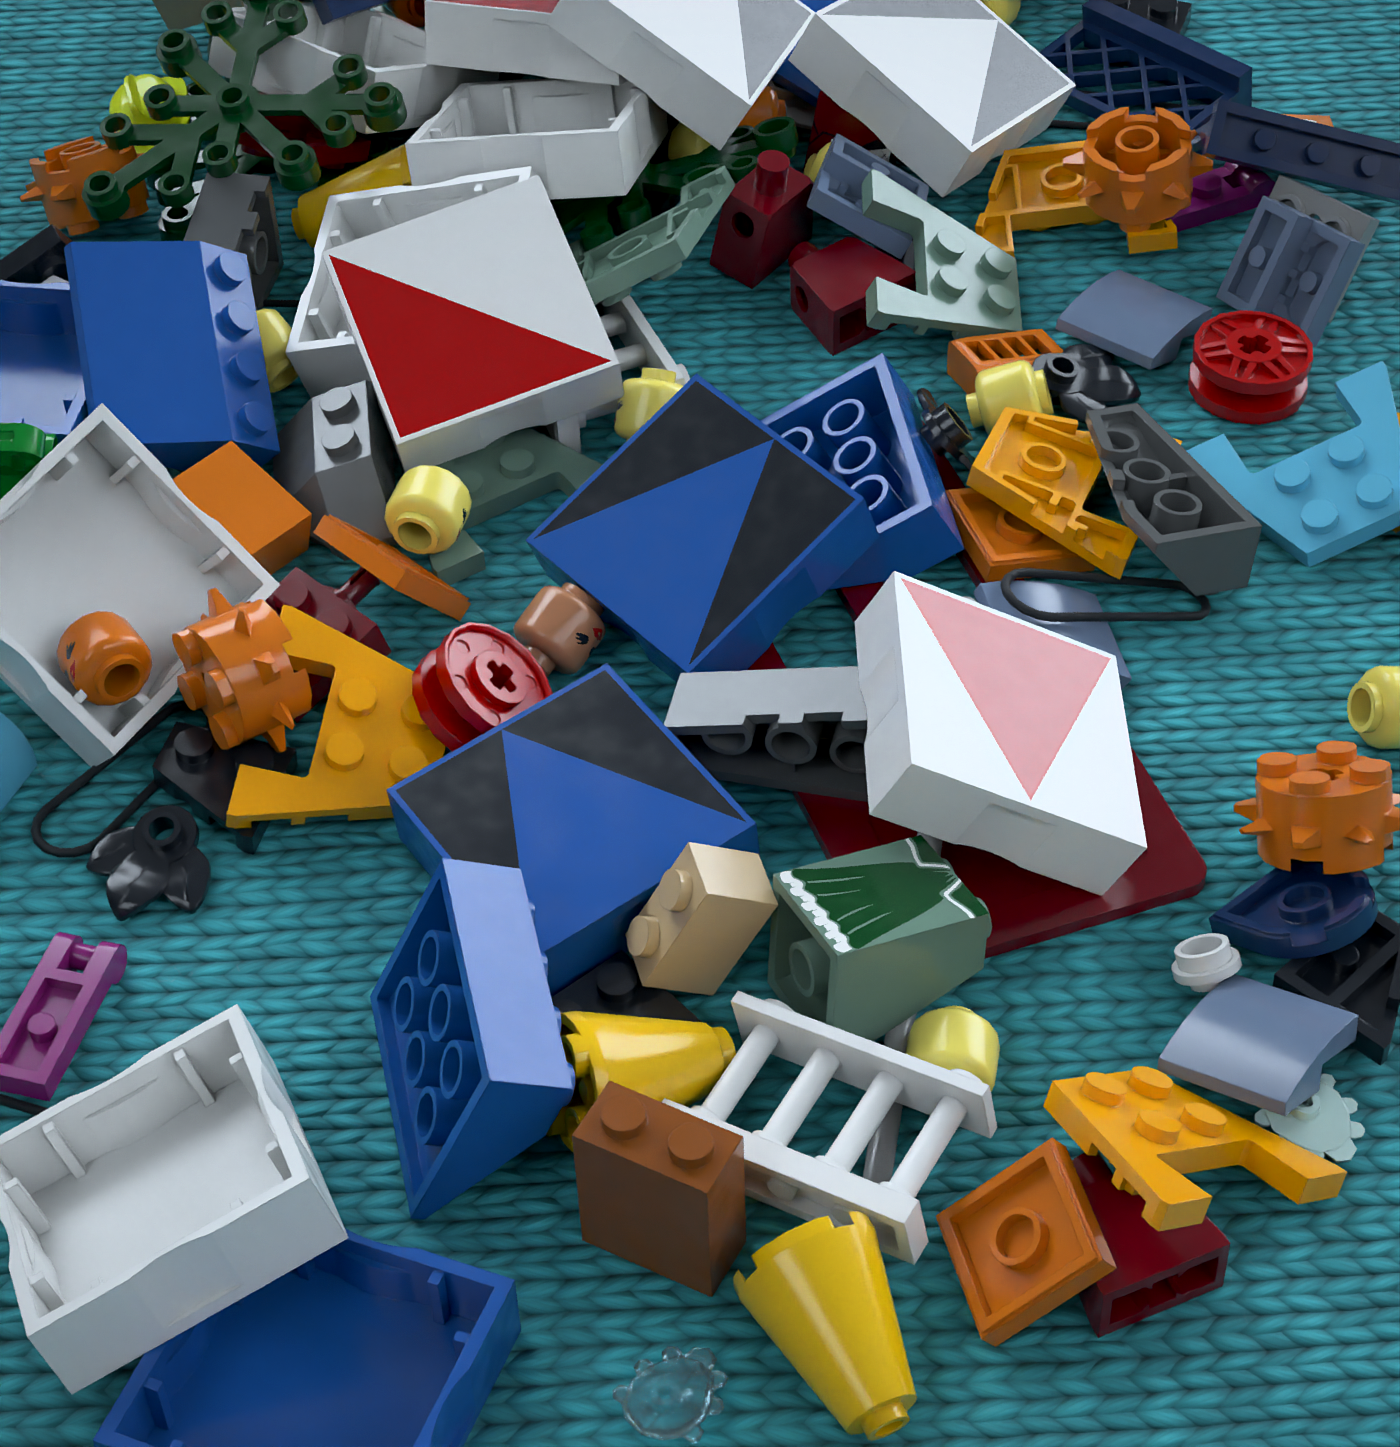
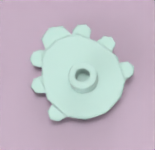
[1255,1073,1365,1163]

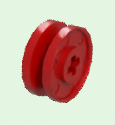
[1188,310,1313,425]
[412,622,553,752]

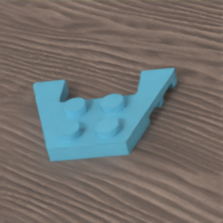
[1186,361,1400,568]

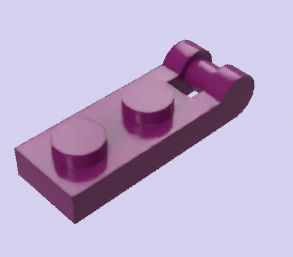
[1165,162,1275,232]
[0,932,127,1102]

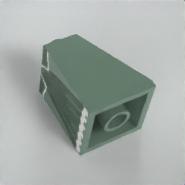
[767,835,992,1041]

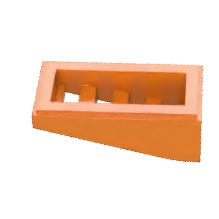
[947,329,1064,394]

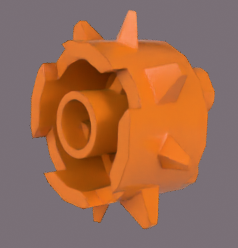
[1063,107,1213,233]
[20,131,150,235]
[172,588,312,753]
[1233,741,1400,874]

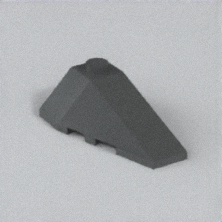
[1085,403,1262,596]

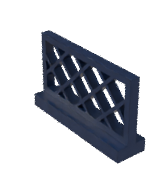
[1039,0,1252,130]
[1191,99,1400,205]

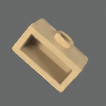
[625,842,778,996]

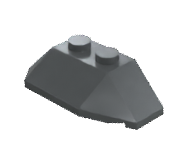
[273,380,398,561]

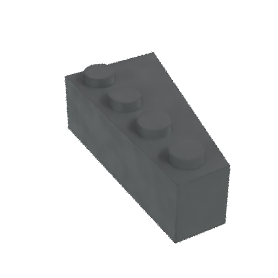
[184,172,284,311]
[664,666,868,802]

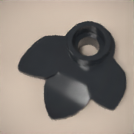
[1032,344,1141,425]
[917,388,975,472]
[86,805,211,921]

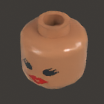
[513,582,606,677]

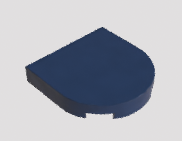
[1209,859,1378,959]

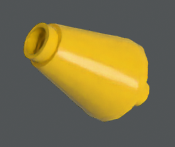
[546,1011,736,1153]

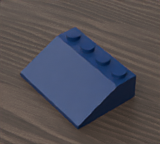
[64,241,280,471]
[760,353,965,590]
[370,858,575,1219]

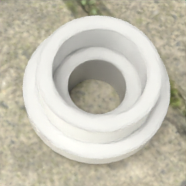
[1171,933,1242,992]

